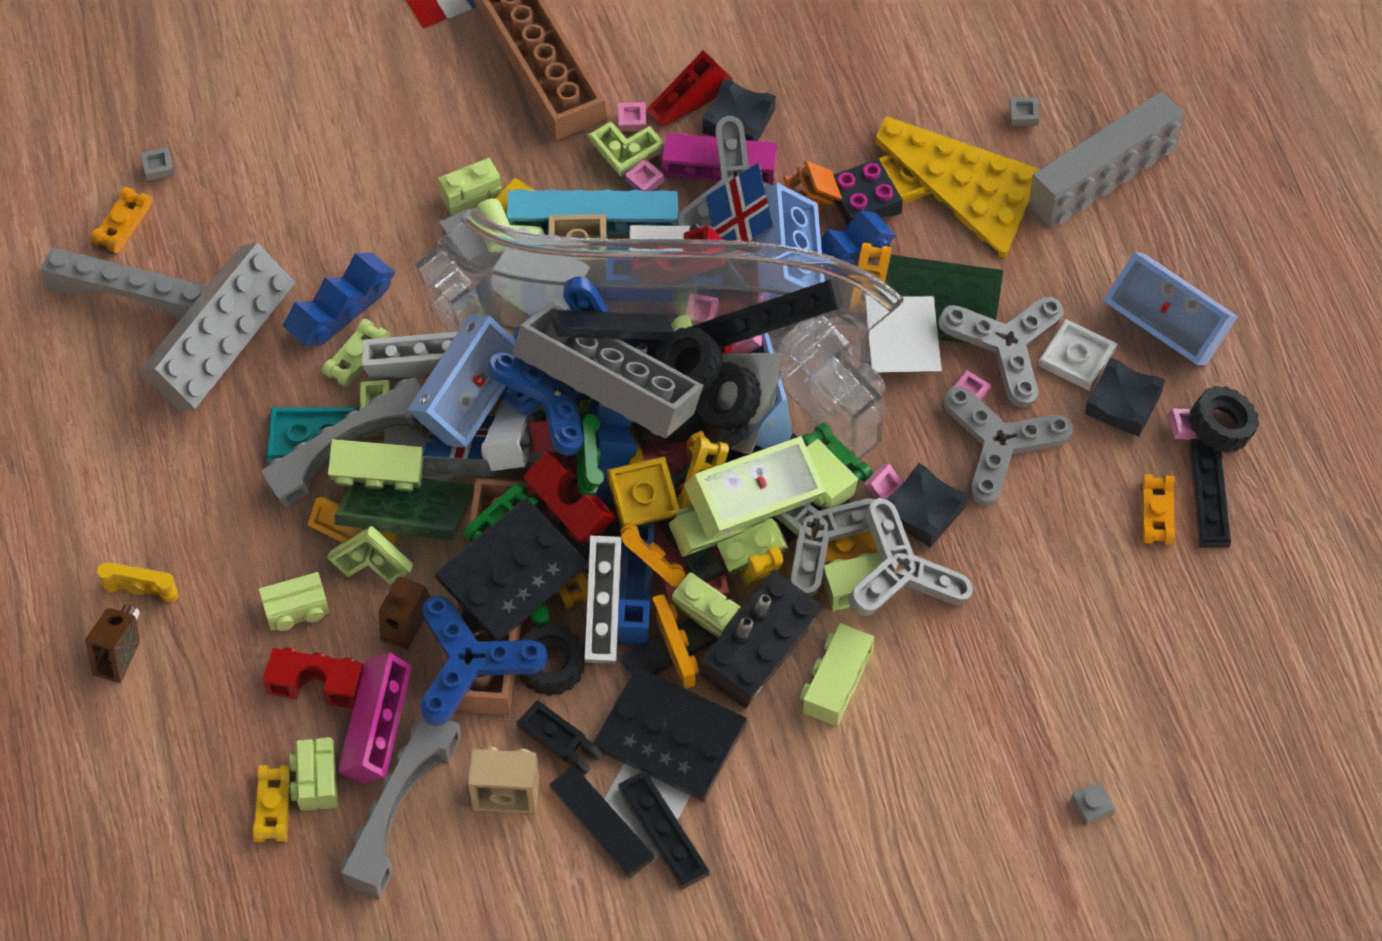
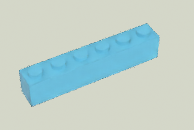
[507,189,678,235]

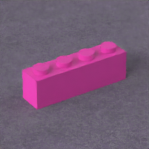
[662,133,778,185]
[338,652,412,785]

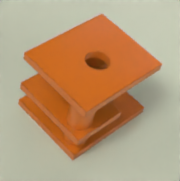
[783,161,842,216]

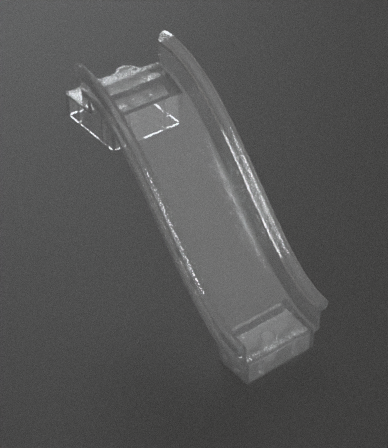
[415,208,904,460]

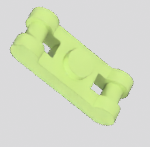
[322,319,390,388]

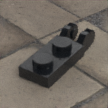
[517,700,603,775]

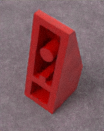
[646,50,733,127]

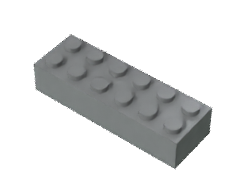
[1028,92,1184,229]
[139,242,296,411]
[513,302,704,439]

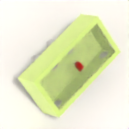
[684,436,826,540]

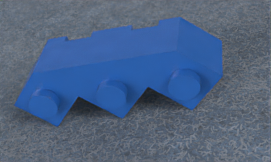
[821,210,896,281]
[282,253,395,346]
[589,398,637,510]

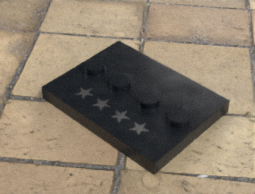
[435,497,589,641]
[593,667,748,801]

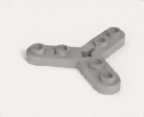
[678,116,772,226]
[939,297,1064,408]
[944,386,1073,506]
[774,498,875,597]
[849,498,973,616]

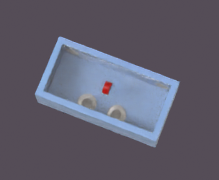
[1103,252,1238,365]
[407,315,522,448]

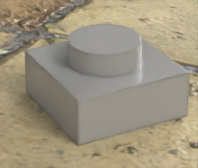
[1009,97,1039,126]
[141,147,175,181]
[1071,782,1116,825]

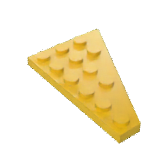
[875,116,1040,259]

